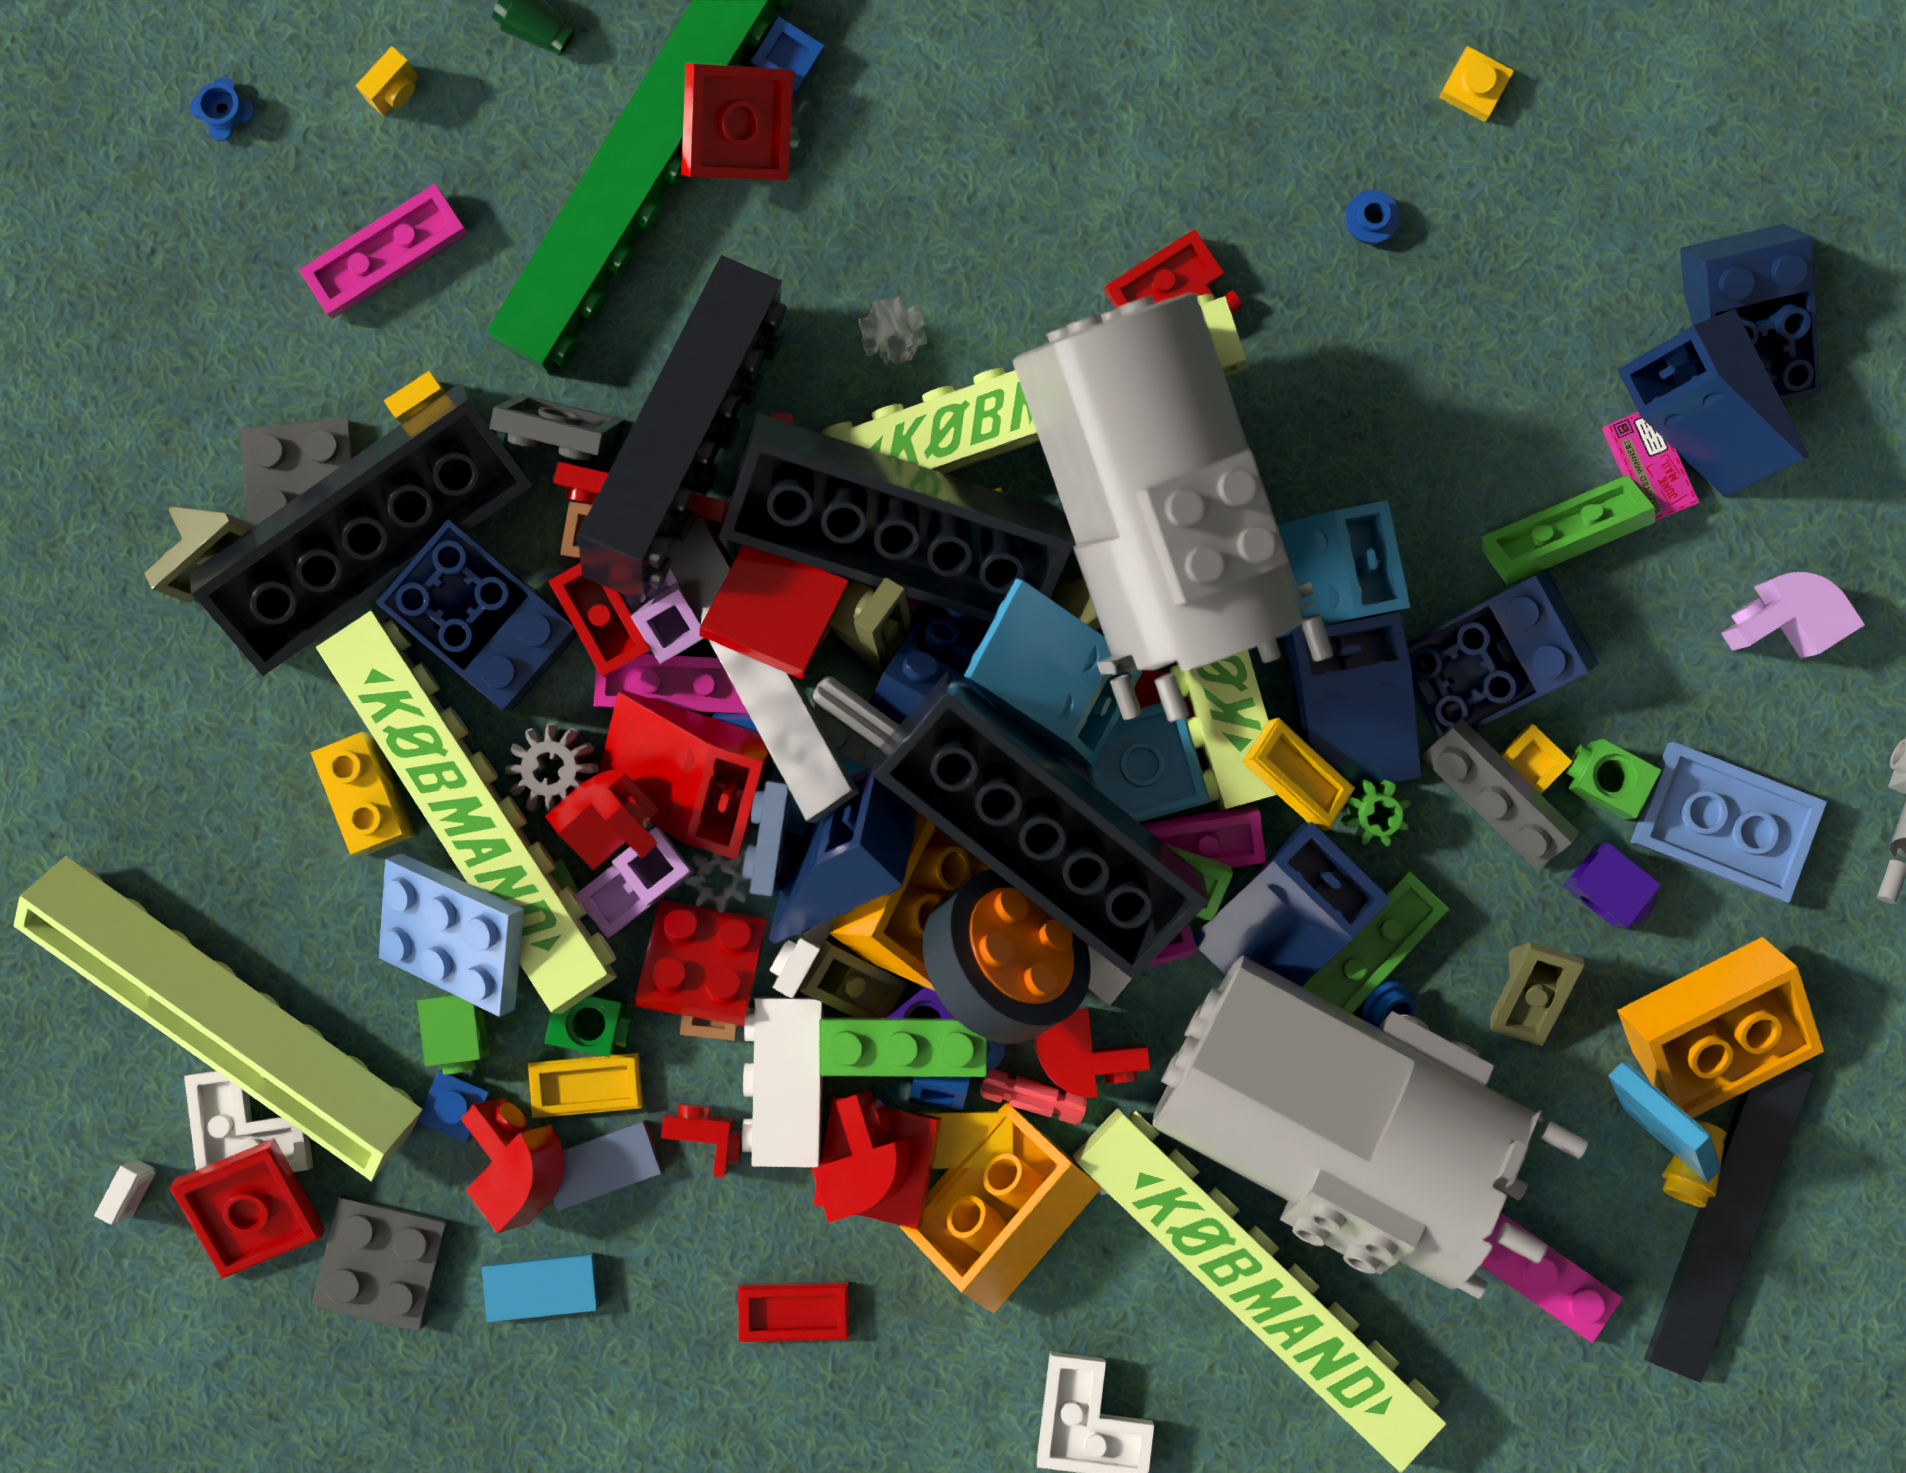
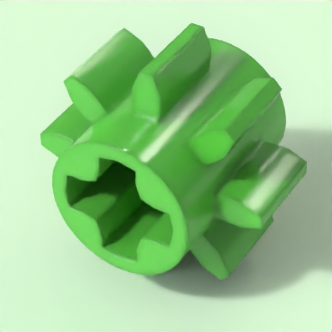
[1339,778,1411,846]

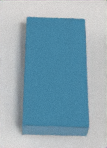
[482,1252,599,1322]

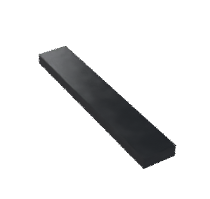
[1644,1066,1815,1383]

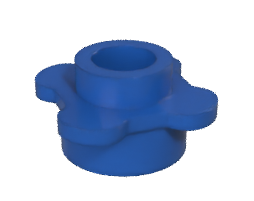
[190,77,255,141]

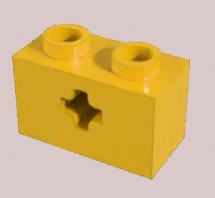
[310,732,416,856]

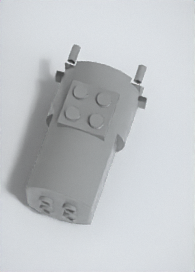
[1012,293,1333,721]
[1152,955,1588,1299]

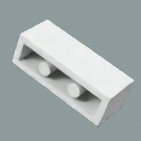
[742,996,824,1167]

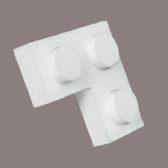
[770,916,836,998]
[184,1071,313,1172]
[1036,1351,1154,1473]

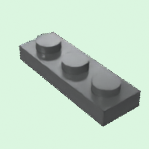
[1420,718,1579,870]

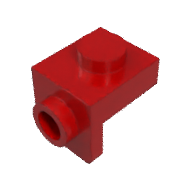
[661,1103,742,1178]

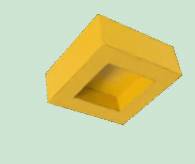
[356,46,419,116]
[1439,46,1514,122]
[384,371,447,424]
[1499,724,1573,794]

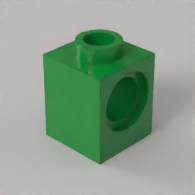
[544,993,634,1057]

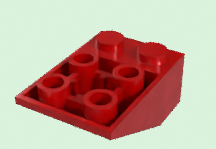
[600,689,772,860]

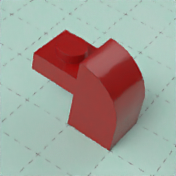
[545,769,660,870]
[1034,1006,1150,1098]
[812,1090,911,1223]
[461,1098,564,1234]

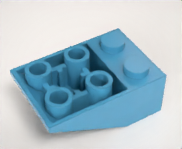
[1275,500,1410,639]
[964,579,1142,766]

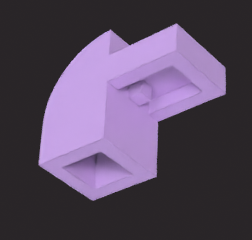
[622,569,703,664]
[1721,572,1865,659]
[575,827,693,939]

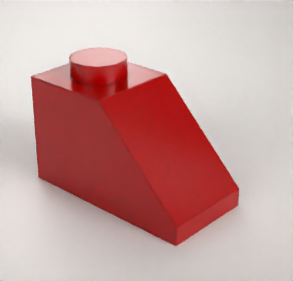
[549,563,652,678]

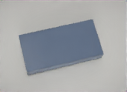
[553,1120,663,1211]

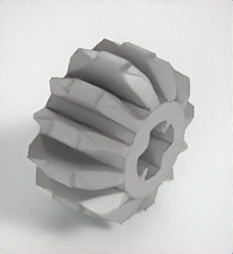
[505,723,600,814]

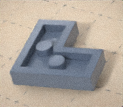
[743,779,793,896]

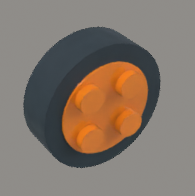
[923,869,1091,1044]

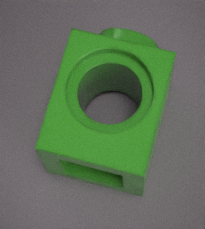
[1565,739,1661,820]
[417,995,490,1075]

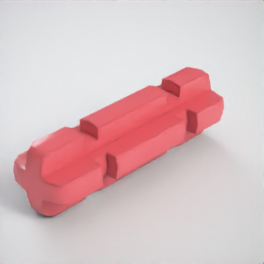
[980,1069,1087,1125]

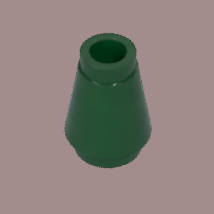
[492,0,576,57]

